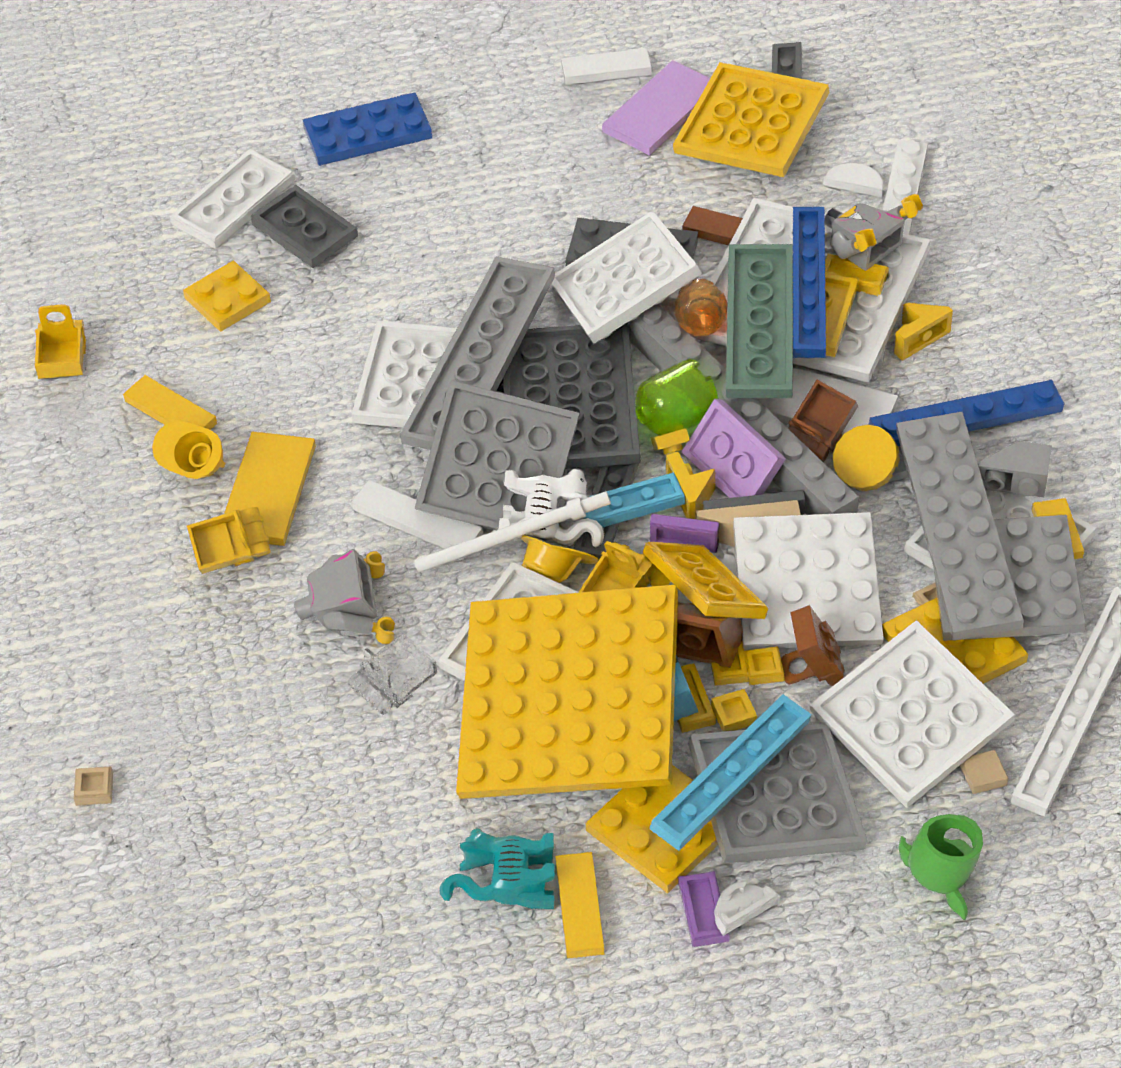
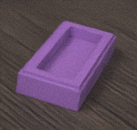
[650,514,719,553]
[678,871,730,947]

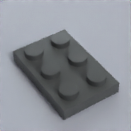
[251,185,358,268]

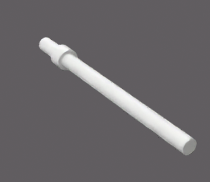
[414,491,611,573]

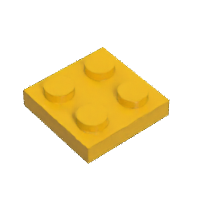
[183,260,271,332]

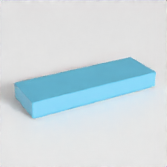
[584,472,685,527]

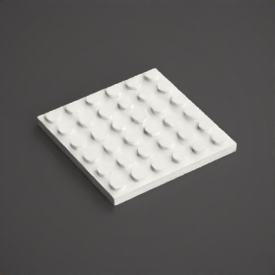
[686,198,930,383]

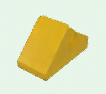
[894,303,953,361]
[666,452,715,519]

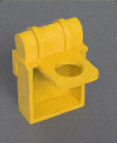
[35,304,86,379]
[187,507,271,574]
[579,541,656,593]

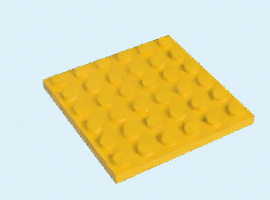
[456,585,678,799]

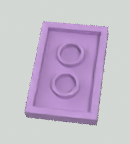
[682,399,786,498]

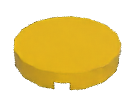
[833,424,900,491]

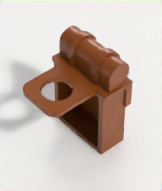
[788,379,858,463]
[781,605,845,686]

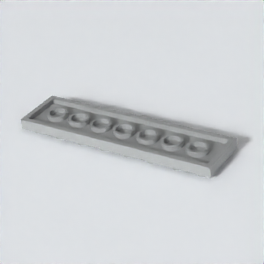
[400,256,555,450]
[896,412,1024,641]

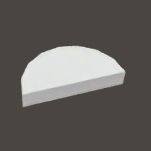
[823,163,883,198]
[714,881,781,936]

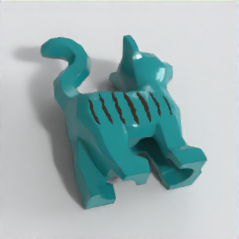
[439,828,555,909]

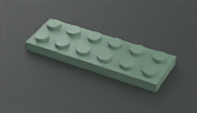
[726,244,793,398]

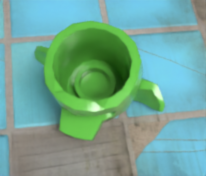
[898,814,983,920]

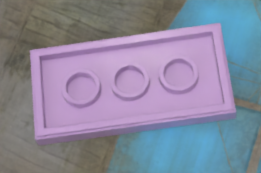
[602,60,710,156]

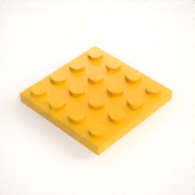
[673,62,830,177]

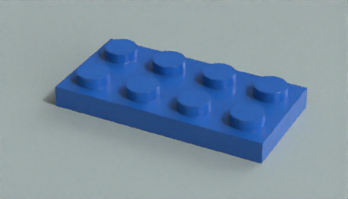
[302,92,432,166]

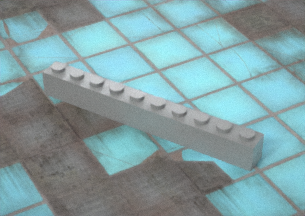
[630,304,859,515]

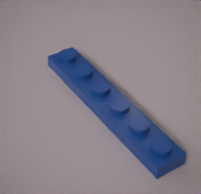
[793,207,826,358]
[868,380,1065,447]

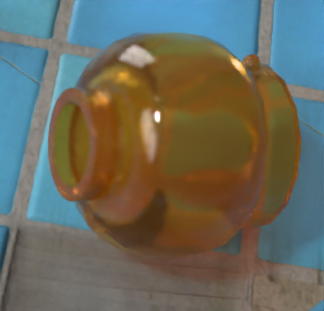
[674,279,728,336]

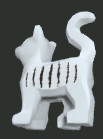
[498,469,604,547]

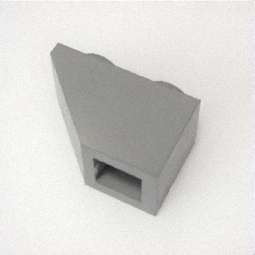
[979,441,1052,498]

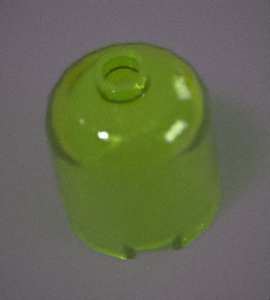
[635,358,718,435]

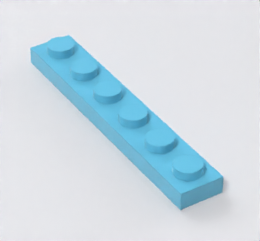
[650,694,812,851]

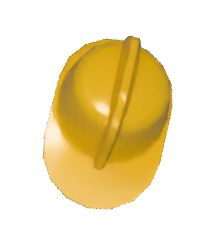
[152,420,226,479]
[521,535,599,583]

